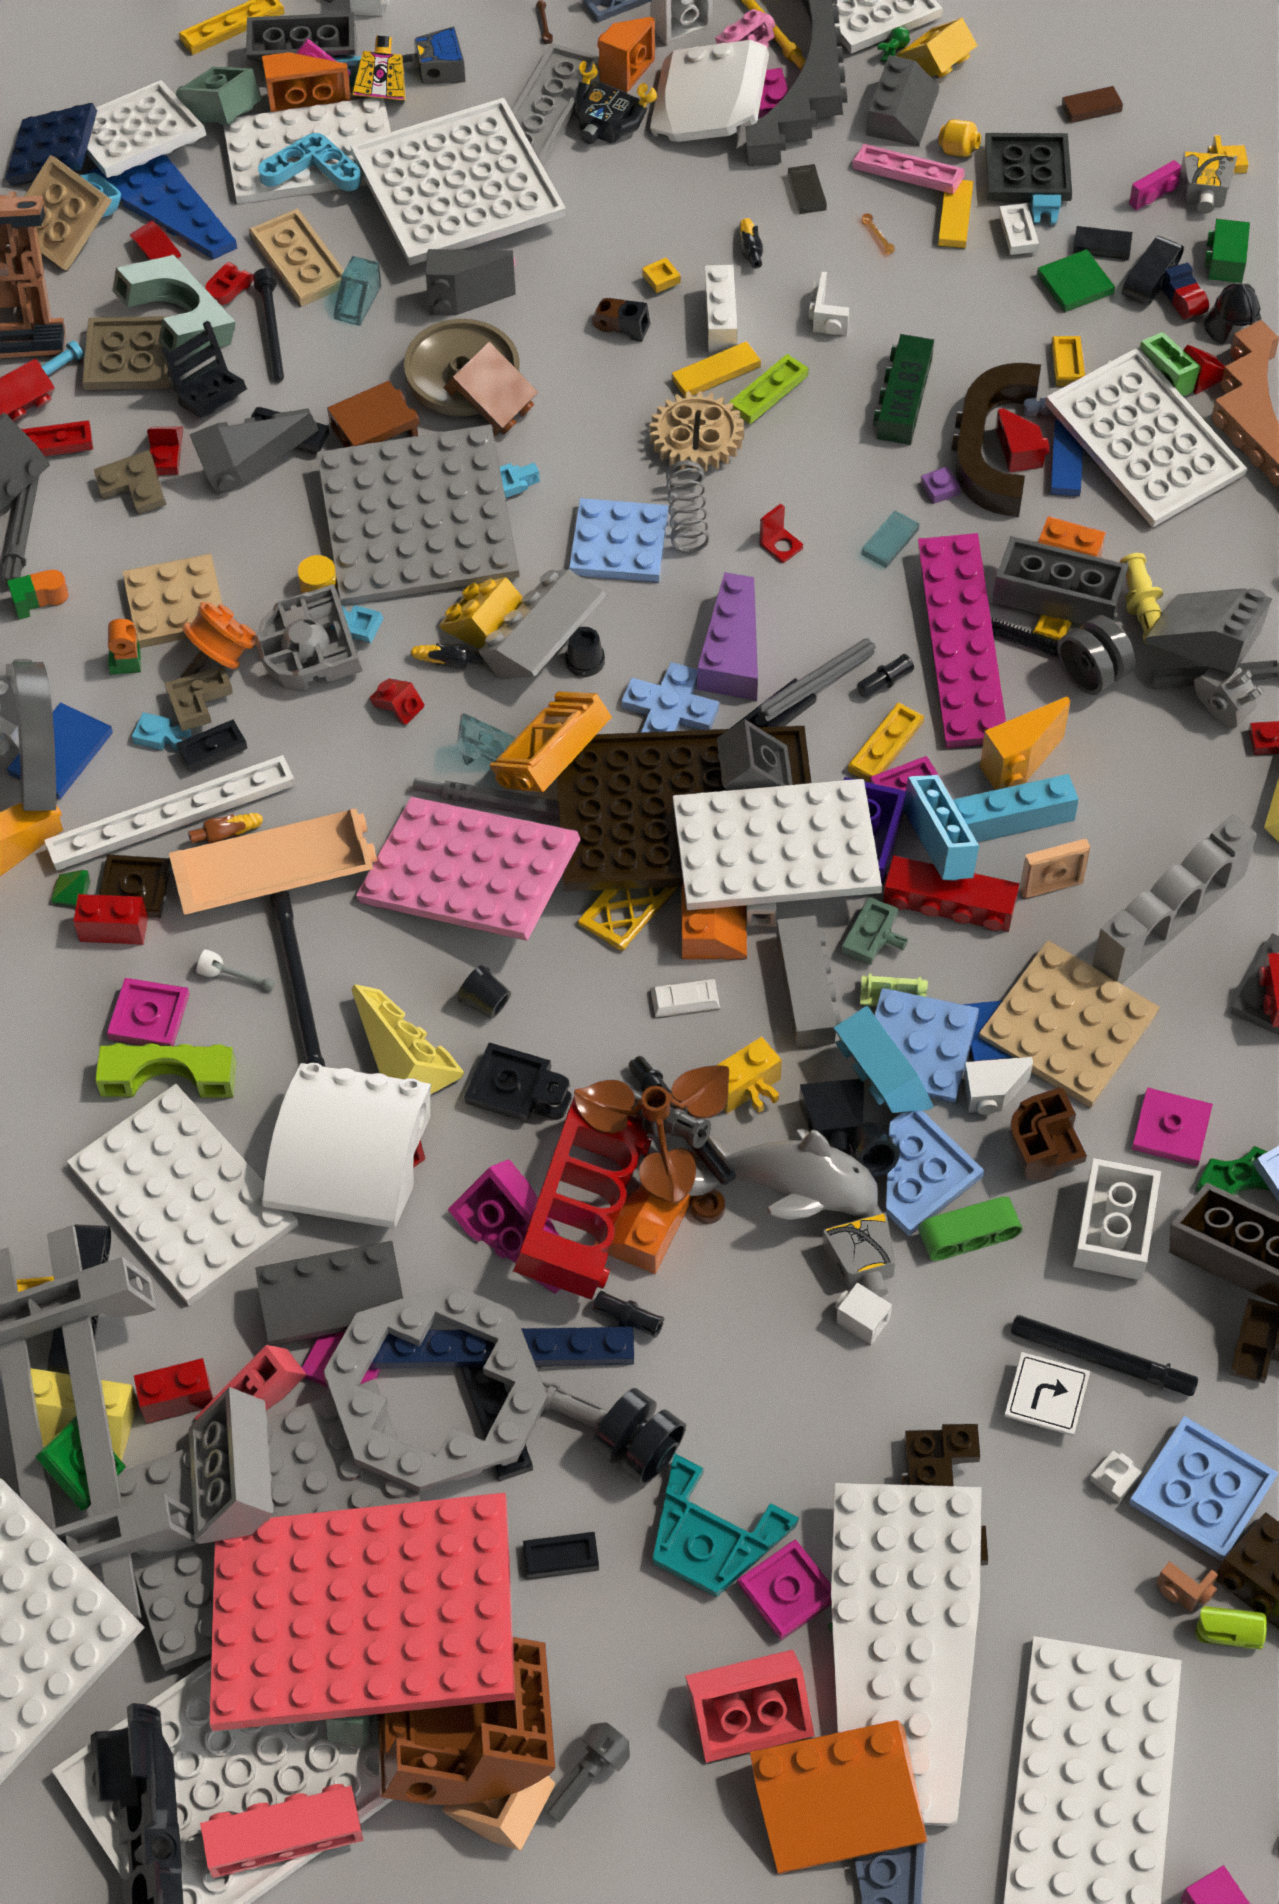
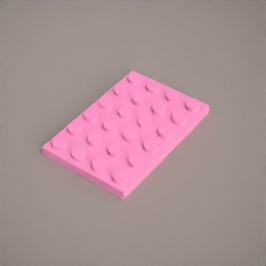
[356,797,580,941]

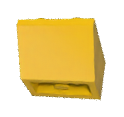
[439,577,523,649]

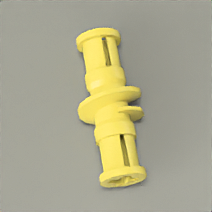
[1120,553,1163,645]

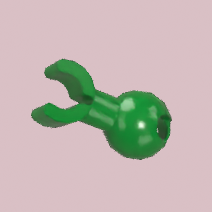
[877,27,911,62]

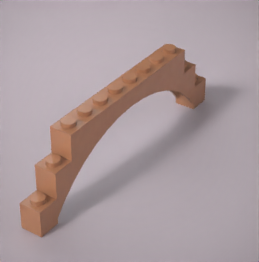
[1211,320,1279,488]

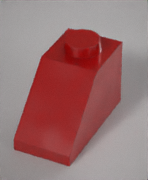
[995,408,1049,473]

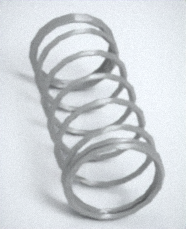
[666,460,710,553]

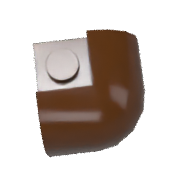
[1009,1086,1087,1181]

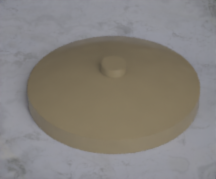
[404,319,520,416]

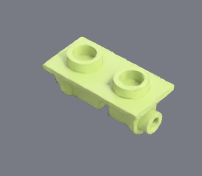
[860,973,928,1006]

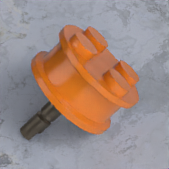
[180,602,256,678]

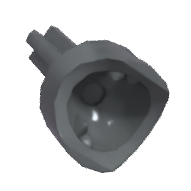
[543,1722,630,1823]

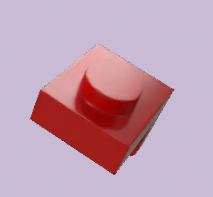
[369,678,425,725]

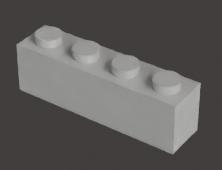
[776,915,841,1048]

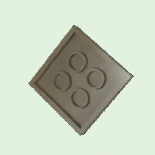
[82,316,171,390]

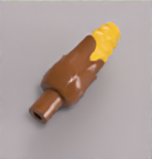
[188,813,263,843]

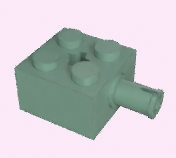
[176,66,262,125]

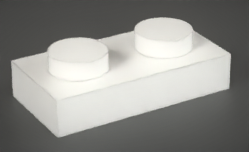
[999,203,1039,255]

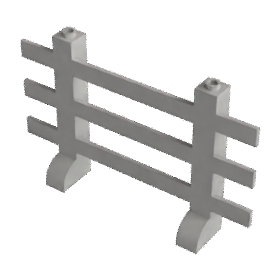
[0,1225,199,1619]

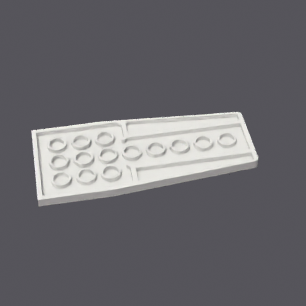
[831,1483,982,1826]

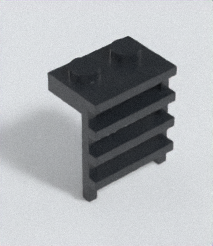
[160,321,247,418]

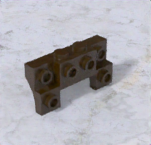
[1230,1298,1279,1384]
[900,1424,988,1566]

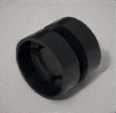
[592,1388,686,1486]

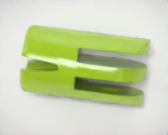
[1195,1606,1267,1650]

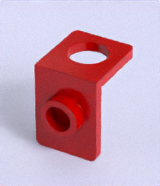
[759,504,803,563]

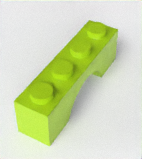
[95,1043,237,1098]

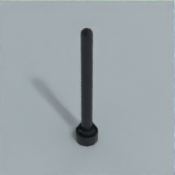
[253,268,284,382]

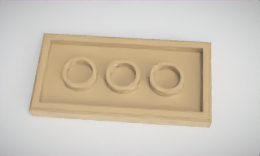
[248,208,351,307]

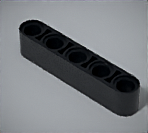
[47,1224,111,1375]

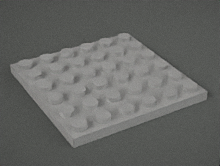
[317,424,520,606]

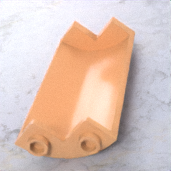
[169,808,377,915]

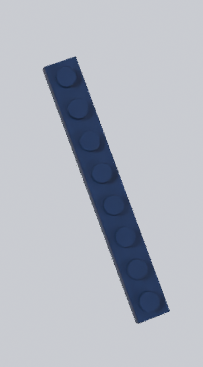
[368,1327,634,1369]

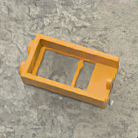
[489,691,612,792]

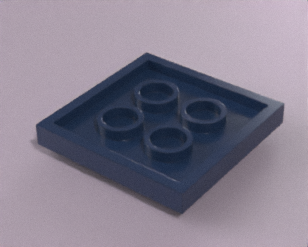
[5,103,98,186]

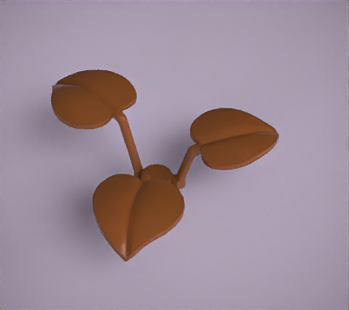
[574,1065,729,1204]

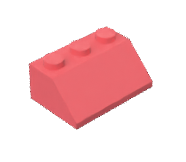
[685,1650,815,1763]

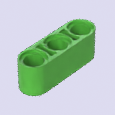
[918,1196,1023,1261]

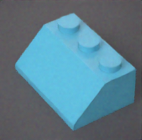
[834,1006,934,1113]

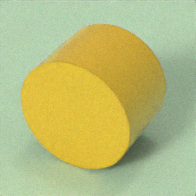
[297,555,338,594]

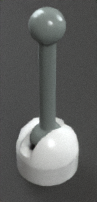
[196,949,275,991]

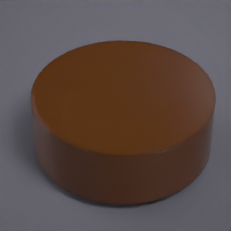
[691,1189,725,1224]

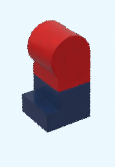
[1161,262,1209,319]

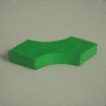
[1195,1146,1271,1195]

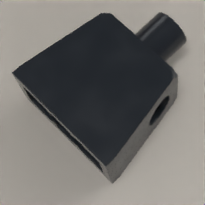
[799,1078,864,1156]

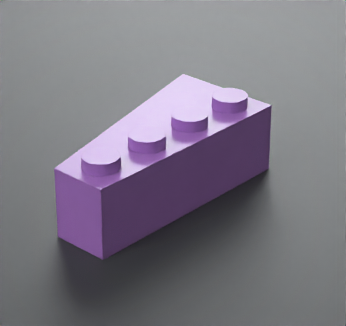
[697,572,758,701]

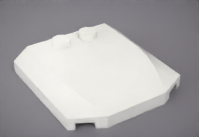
[650,40,769,142]

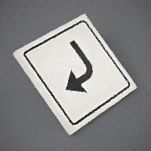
[1004,1352,1090,1436]

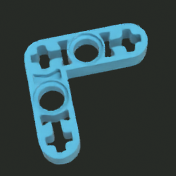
[258,133,362,191]

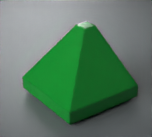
[51,870,91,907]

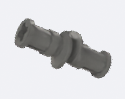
[624,1082,711,1149]

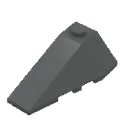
[189,408,319,495]

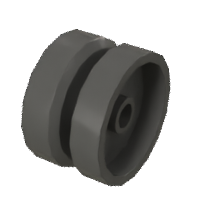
[1057,615,1136,695]

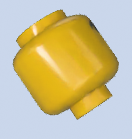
[938,119,981,158]

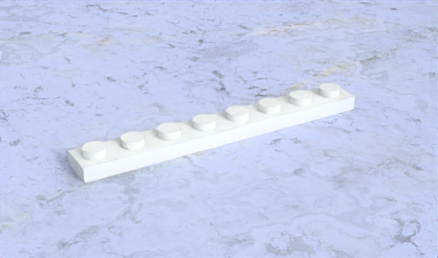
[44,755,295,871]

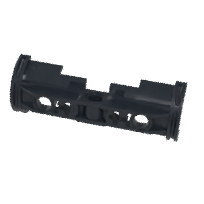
[90,1703,184,1904]

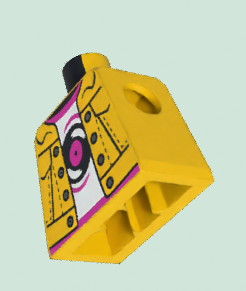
[353,35,406,101]

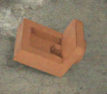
[1156,1561,1218,1612]

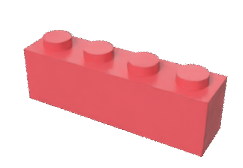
[200,1784,364,1878]

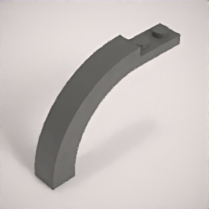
[6,659,56,811]

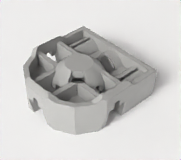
[255,584,363,691]

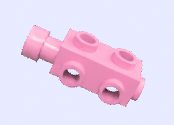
[715,9,775,48]

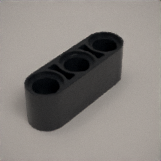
[1122,235,1184,306]

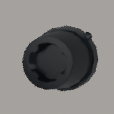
[565,627,605,677]
[457,965,511,1018]
[850,1122,899,1177]

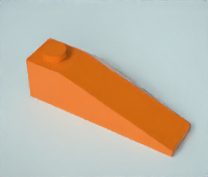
[594,1147,696,1274]

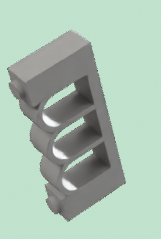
[1092,814,1257,984]

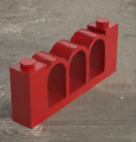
[513,1098,652,1300]

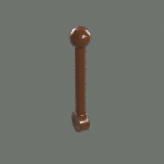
[536,0,553,44]

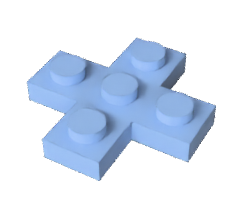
[622,662,719,732]

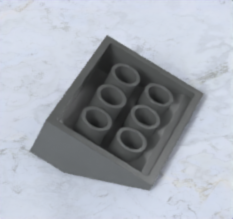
[1145,588,1273,674]

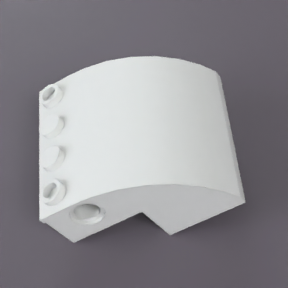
[262,1063,431,1229]

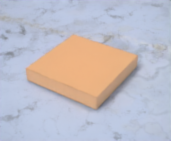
[1019,839,1090,899]

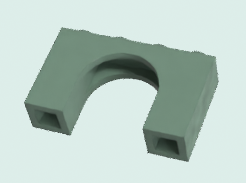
[112,255,236,355]

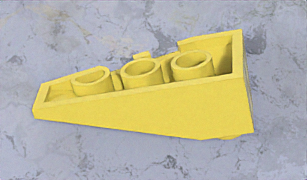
[351,984,464,1094]

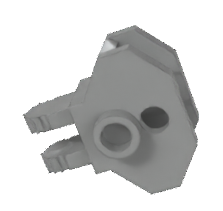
[1194,666,1264,728]

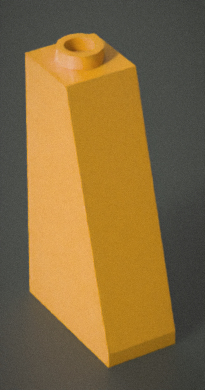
[0,802,63,876]

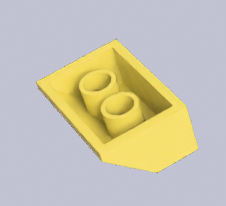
[30,1368,138,1461]

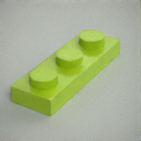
[729,354,809,424]

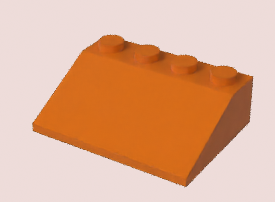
[750,1720,928,1874]

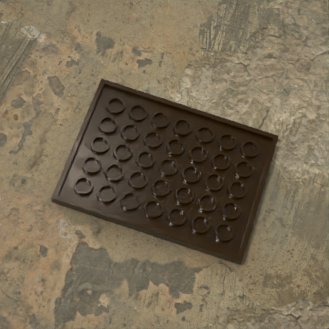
[557,726,812,891]

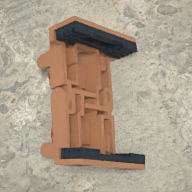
[0,191,66,358]

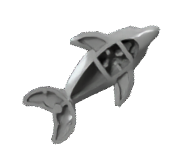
[689,1129,883,1220]

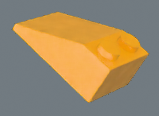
[980,696,1071,790]

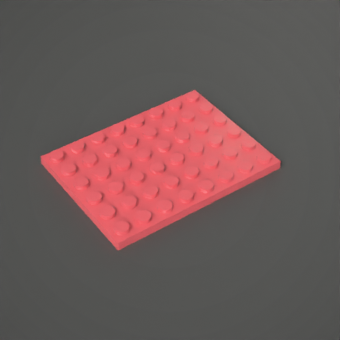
[210,1493,515,1731]

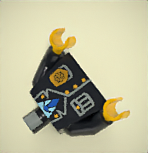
[575,61,657,144]

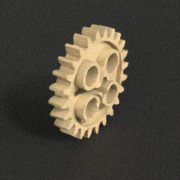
[650,391,744,473]

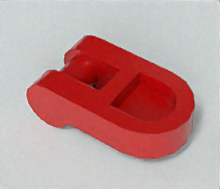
[205,262,253,305]

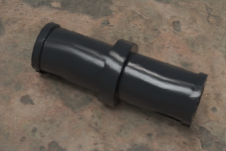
[592,1290,665,1338]

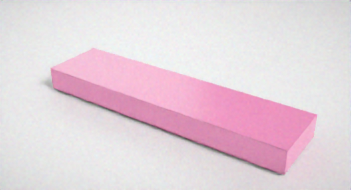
[852,144,965,194]

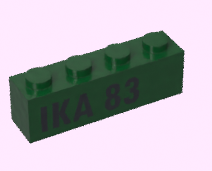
[873,334,935,445]

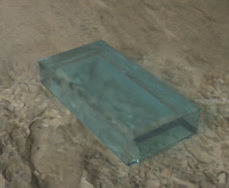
[861,510,920,568]

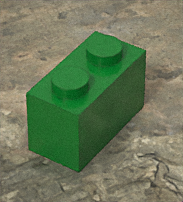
[1204,218,1250,283]

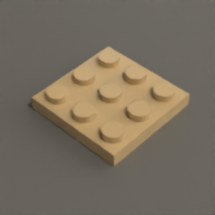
[24,155,112,271]
[122,554,223,648]

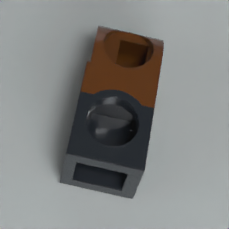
[592,298,651,342]

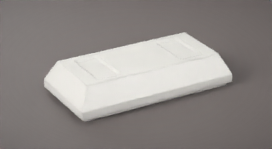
[650,979,720,1018]

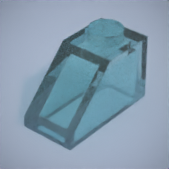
[333,256,381,326]

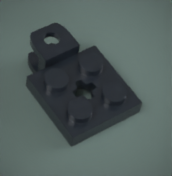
[464,1042,572,1122]

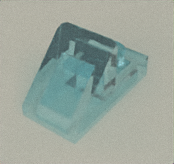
[457,713,515,766]

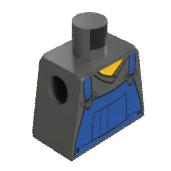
[402,26,466,84]

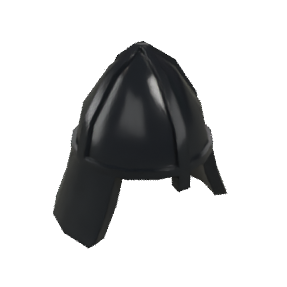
[1204,282,1262,344]

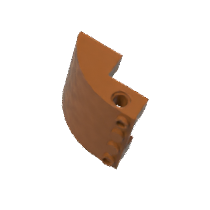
[378,1637,556,1805]

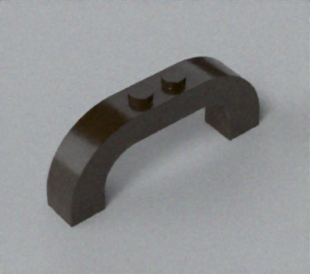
[951,363,1041,517]

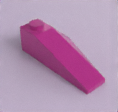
[448,1159,561,1294]

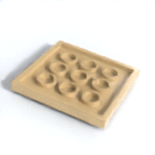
[978,940,1160,1108]

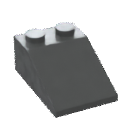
[426,249,516,315]

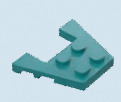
[653,1453,799,1598]

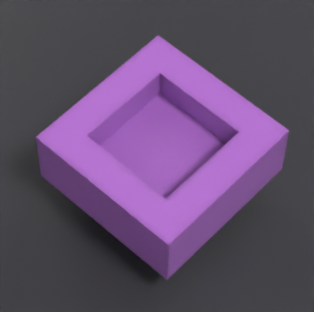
[921,466,961,504]

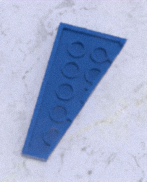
[82,155,237,260]

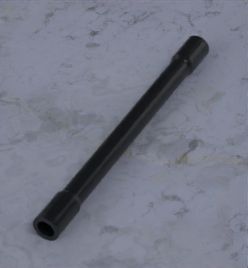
[270,891,326,1067]

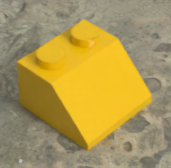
[896,17,978,78]

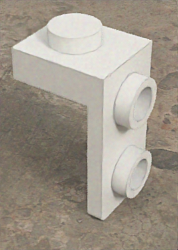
[808,272,849,336]

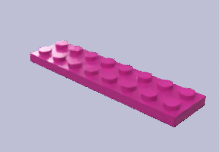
[918,533,1006,748]

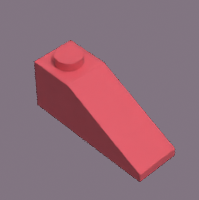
[195,1345,307,1420]

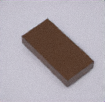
[1062,86,1123,123]

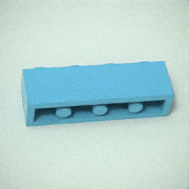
[953,774,1079,842]
[904,775,979,881]

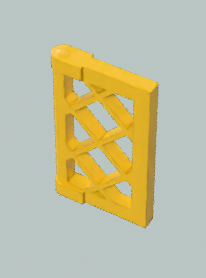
[578,886,679,952]

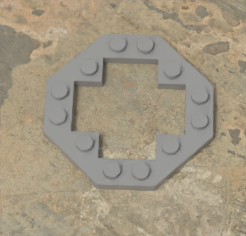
[324,1283,547,1493]

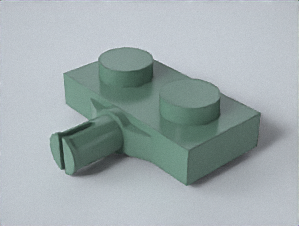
[842,897,909,965]

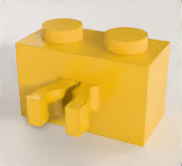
[717,1036,782,1114]

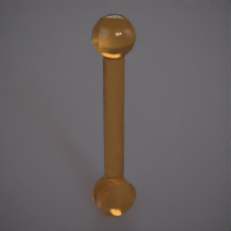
[862,213,895,254]

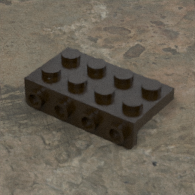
[1216,1512,1279,1629]

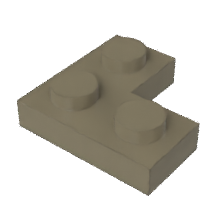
[93,450,167,514]
[164,666,233,731]

